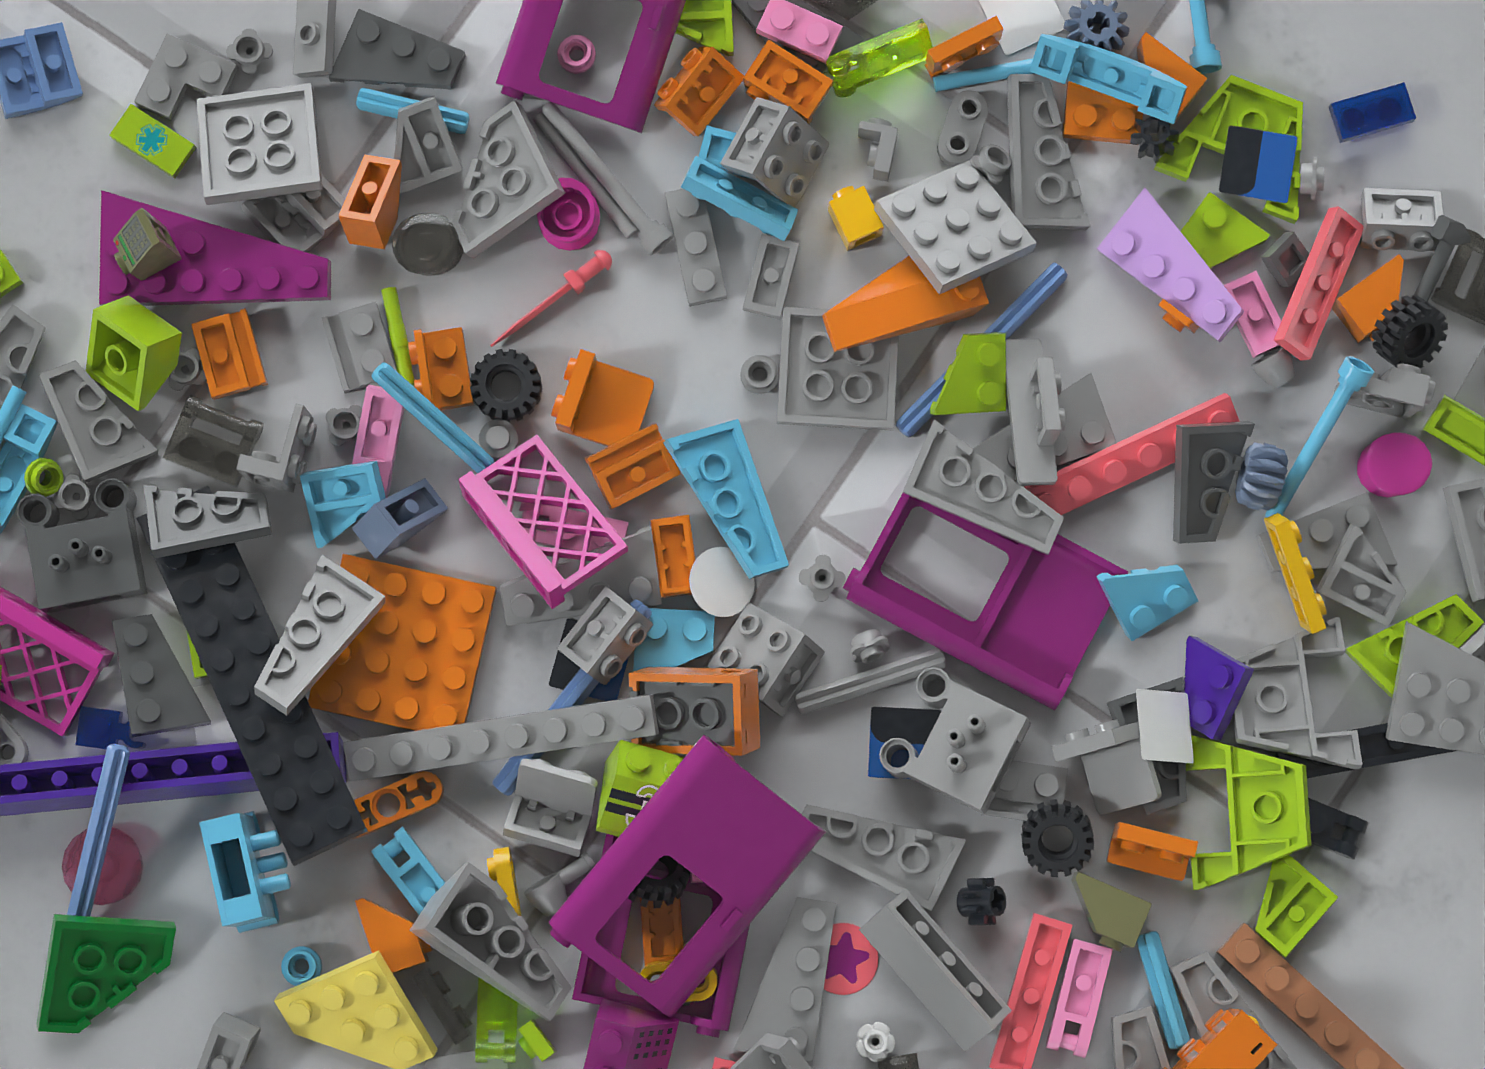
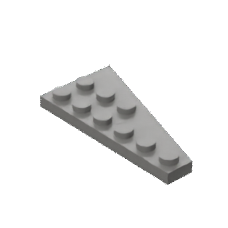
[1386,621,1485,755]

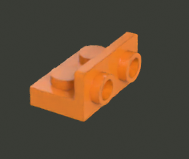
[743,39,833,125]
[654,46,744,137]
[408,327,474,411]
[1106,822,1198,881]

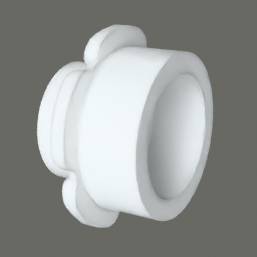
[856,1022,895,1062]

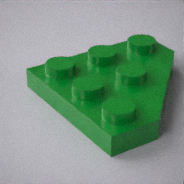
[36,914,176,1034]

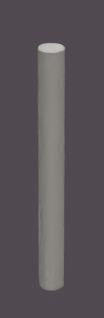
[533,111,639,239]

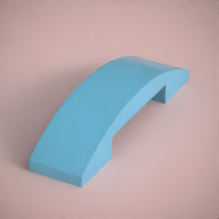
[1029,34,1187,124]
[0,404,58,534]

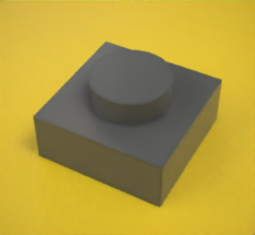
[1260,232,1309,287]

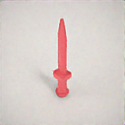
[490,250,612,347]

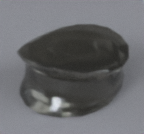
[392,213,464,276]

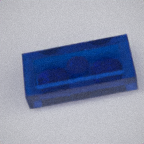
[1328,82,1416,143]

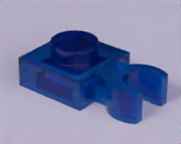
[75,706,146,750]

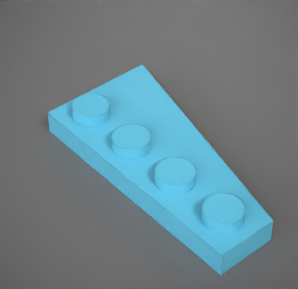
[663,419,789,579]

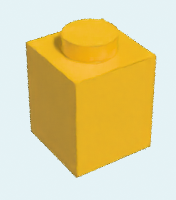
[828,186,884,251]

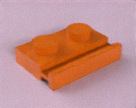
[924,16,1004,79]
[191,308,268,400]
[584,423,681,509]

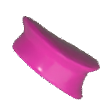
[536,177,600,251]
[1357,432,1433,498]

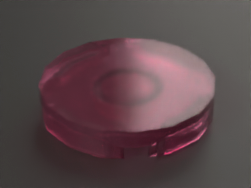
[62,828,143,906]

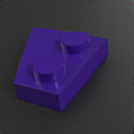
[1184,636,1254,741]

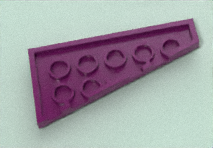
[99,190,331,306]

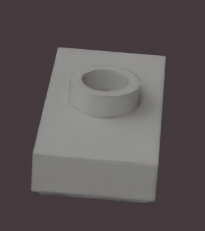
[293,0,336,78]

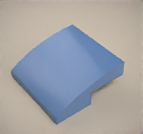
[0,22,83,119]

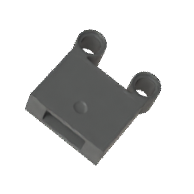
[16,478,148,613]

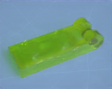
[826,18,933,98]
[475,977,519,1063]

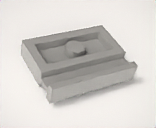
[322,301,397,394]
[981,760,1068,826]

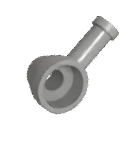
[1251,338,1320,389]
[524,852,595,917]

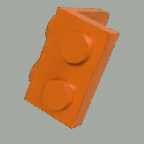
[551,349,654,447]

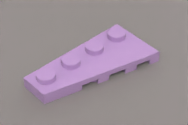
[1097,188,1244,342]

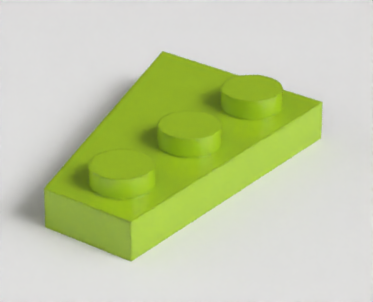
[1345,594,1484,698]

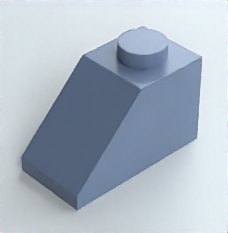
[352,478,448,559]

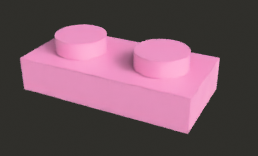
[756,0,843,64]
[1224,271,1281,359]

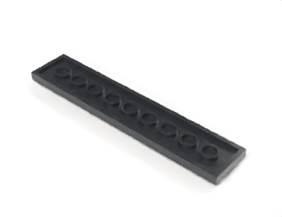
[136,486,368,866]

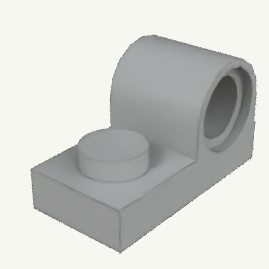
[197,1012,261,1069]

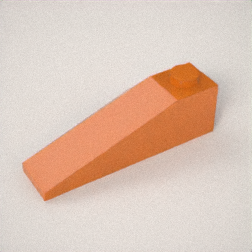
[822,256,989,352]

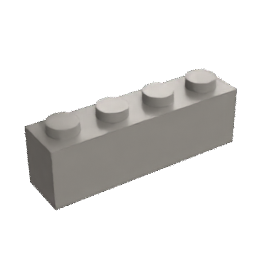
[859,889,1012,1051]

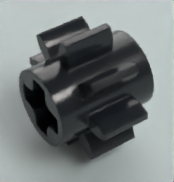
[1130,116,1179,163]
[957,878,1006,926]

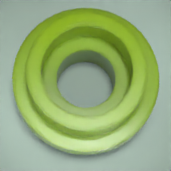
[24,458,64,497]

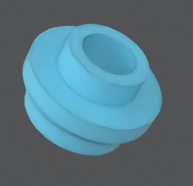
[281,946,322,986]

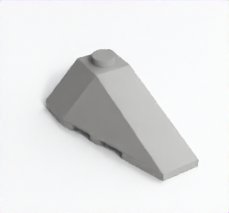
[409,862,572,1021]

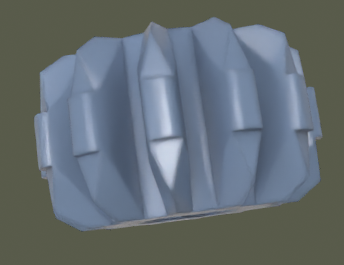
[1063,0,1130,52]
[1235,442,1288,511]

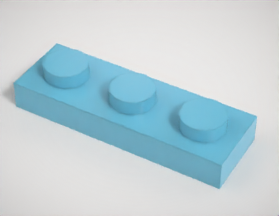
[681,156,798,241]

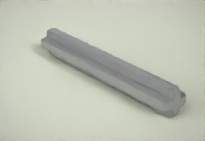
[795,648,946,714]

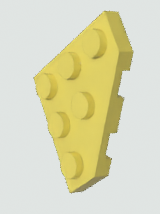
[274,950,438,1069]

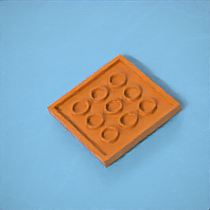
[308,554,497,731]

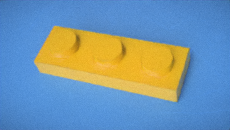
[1264,513,1327,634]

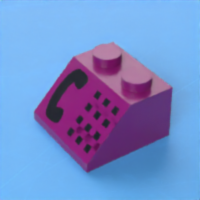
[583,999,680,1069]

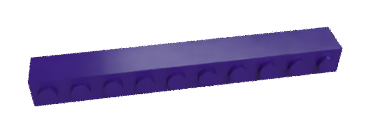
[0,732,347,816]

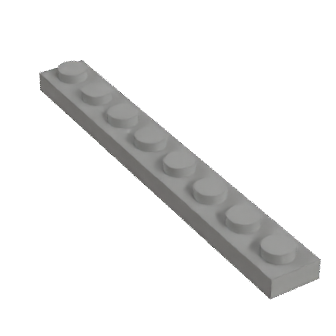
[343,694,659,781]

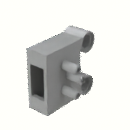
[879,667,1031,815]

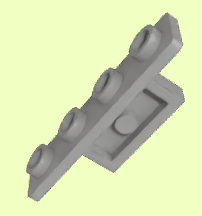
[1006,339,1066,486]

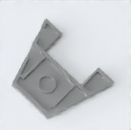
[1233,617,1362,769]

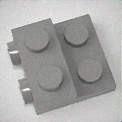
[1333,364,1436,420]

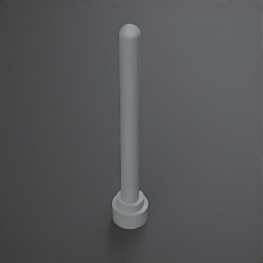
[542,102,674,256]

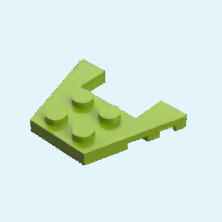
[1154,75,1303,224]
[1185,735,1311,890]

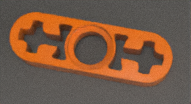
[353,771,444,839]

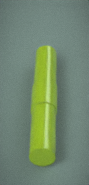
[381,287,415,386]

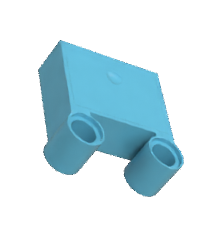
[199,811,291,933]

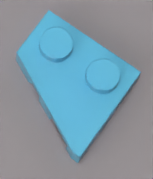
[300,461,386,548]
[1096,565,1198,641]

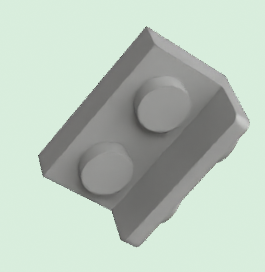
[1360,188,1444,252]
[557,586,653,685]

